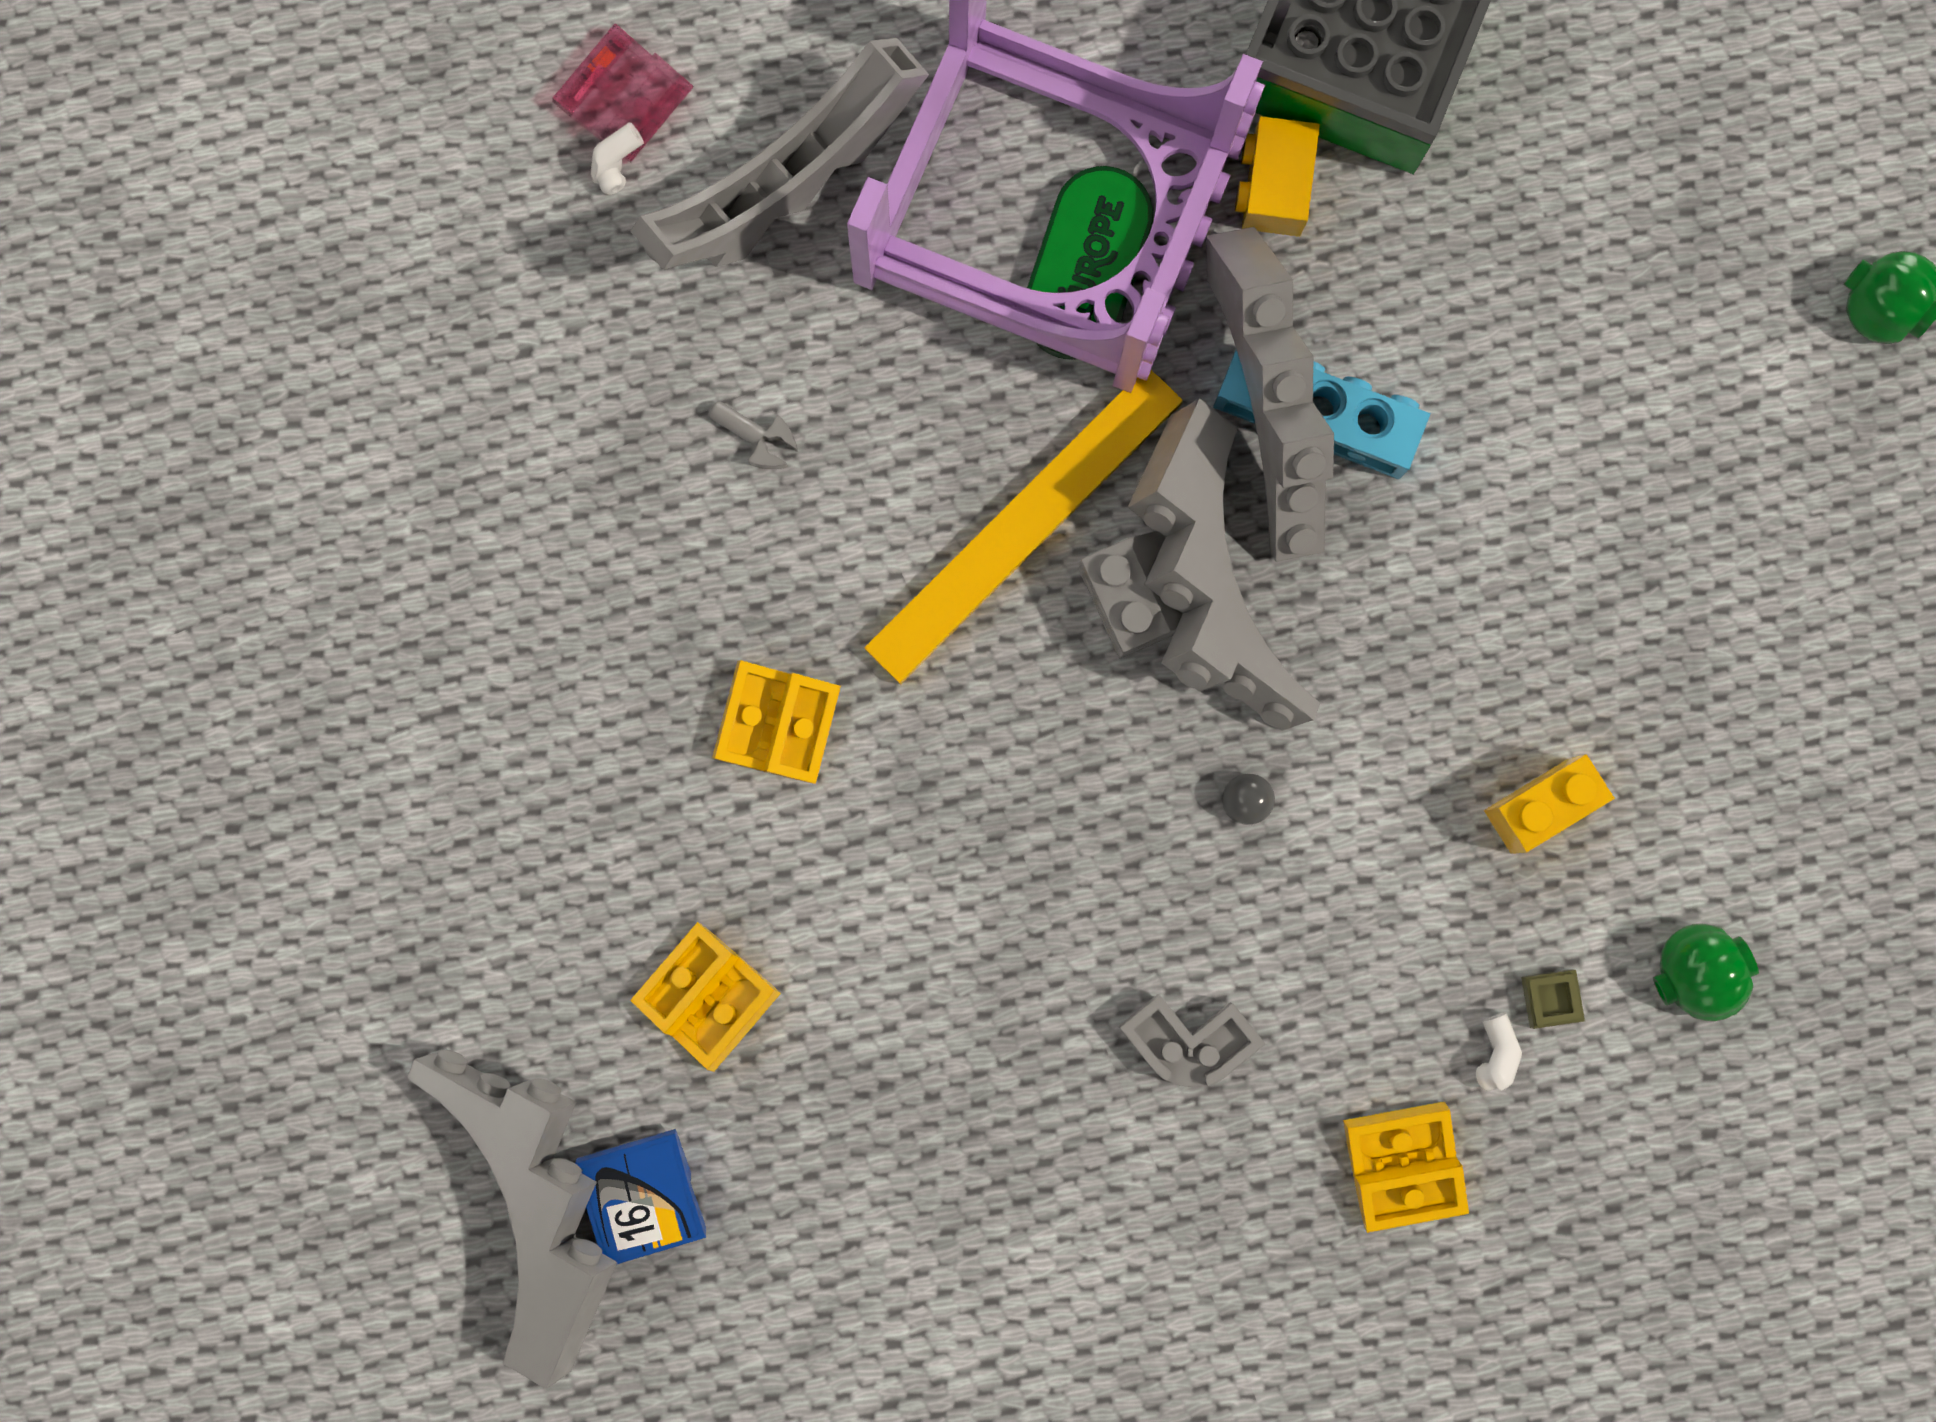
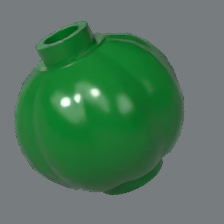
[1843,251,1936,344]
[1653,924,1759,1022]

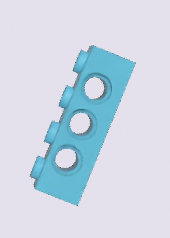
[1213,349,1431,479]

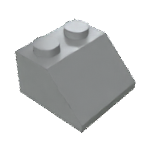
[1078,531,1182,659]

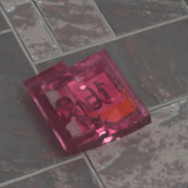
[552,23,694,163]

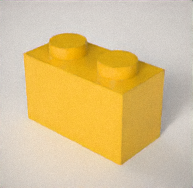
[1235,116,1320,237]
[1484,754,1615,854]

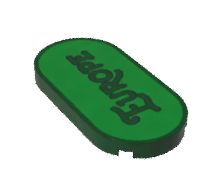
[1027,166,1153,360]

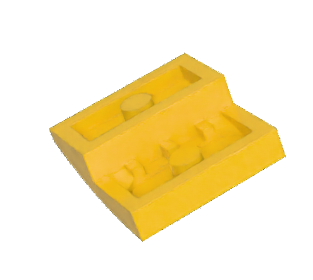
[712,660,841,784]
[630,922,781,1072]
[1343,1101,1469,1233]

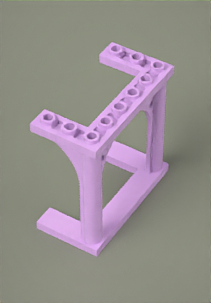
[847,0,1265,393]

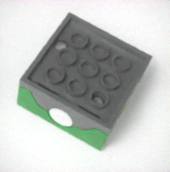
[1245,0,1491,175]

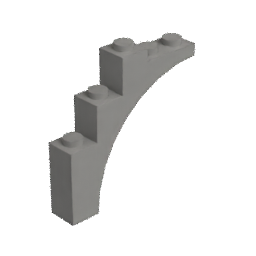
[630,38,929,270]
[1206,227,1334,562]
[1128,398,1320,731]
[407,1050,617,1389]

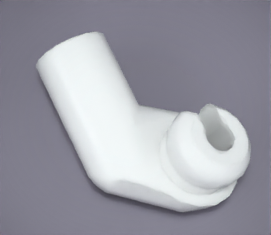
[591,122,644,195]
[1476,1012,1522,1091]

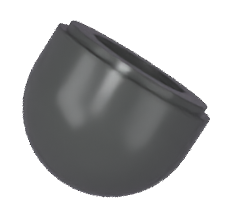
[1222,774,1275,825]

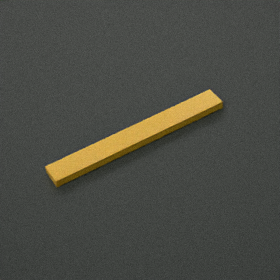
[864,370,1183,685]

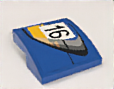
[575,1129,706,1265]

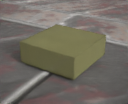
[1521,969,1585,1029]

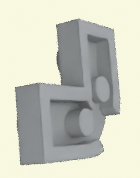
[1118,994,1265,1087]

